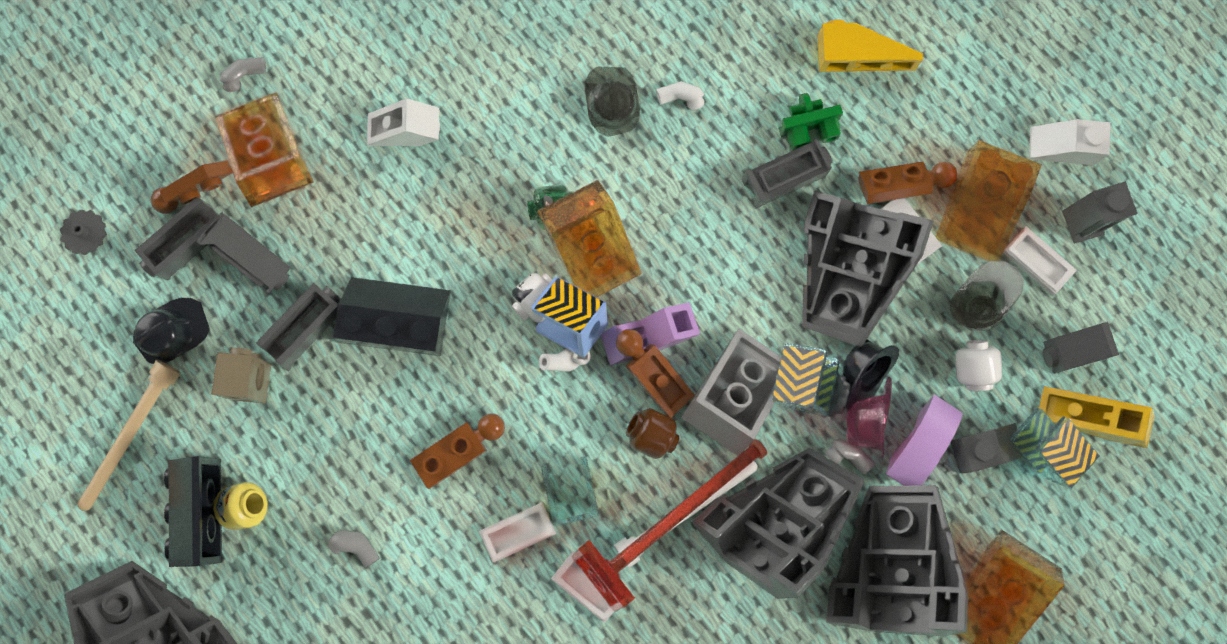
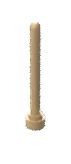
[78,360,181,511]

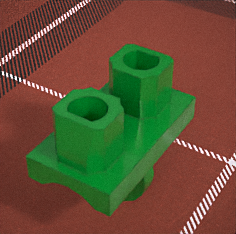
[778,93,843,151]

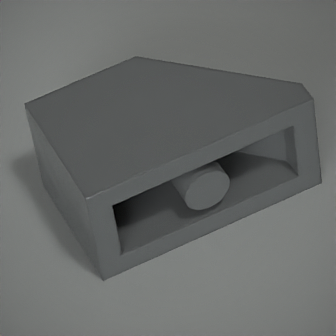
[1043,322,1119,374]
[950,423,1024,473]

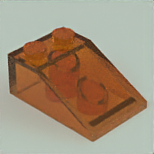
[215,92,314,207]
[935,140,1042,264]
[537,180,642,297]
[958,529,1065,644]

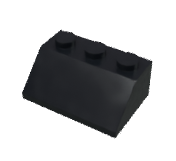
[333,277,451,356]
[164,456,222,567]

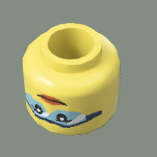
[213,482,268,530]

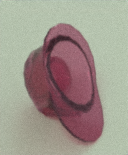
[847,376,892,458]

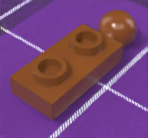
[151,160,233,214]
[858,161,957,204]
[616,329,695,418]
[410,413,505,489]

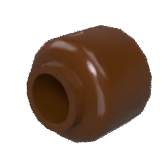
[626,408,679,459]

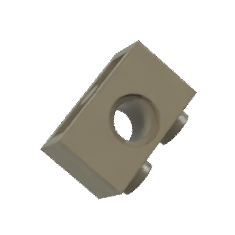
[211,347,272,404]

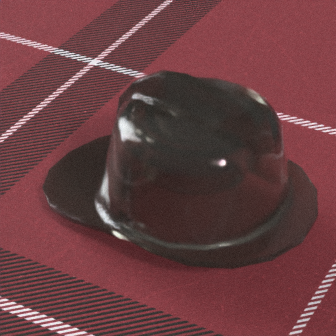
[585,66,640,137]
[950,261,1024,332]

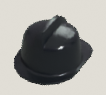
[133,298,210,364]
[843,339,899,416]

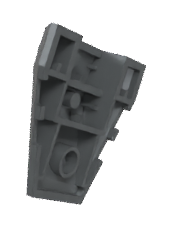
[802,191,934,347]
[693,448,864,599]
[826,485,968,637]
[64,561,237,644]

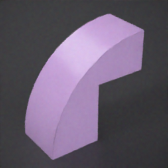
[601,302,700,366]
[886,394,963,486]

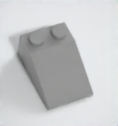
[681,329,782,456]

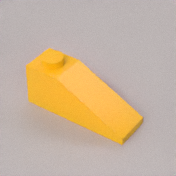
[817,19,923,72]
[1038,386,1155,448]

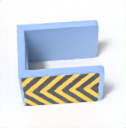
[532,277,608,358]

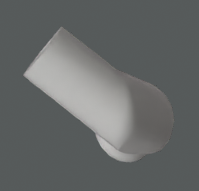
[220,57,266,92]
[825,440,875,475]
[328,530,380,568]

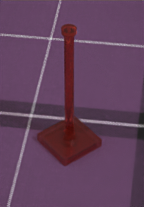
[571,439,767,612]

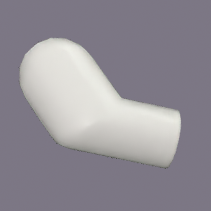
[656,81,704,110]
[539,349,591,371]

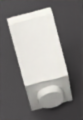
[367,98,440,146]
[1029,119,1111,165]

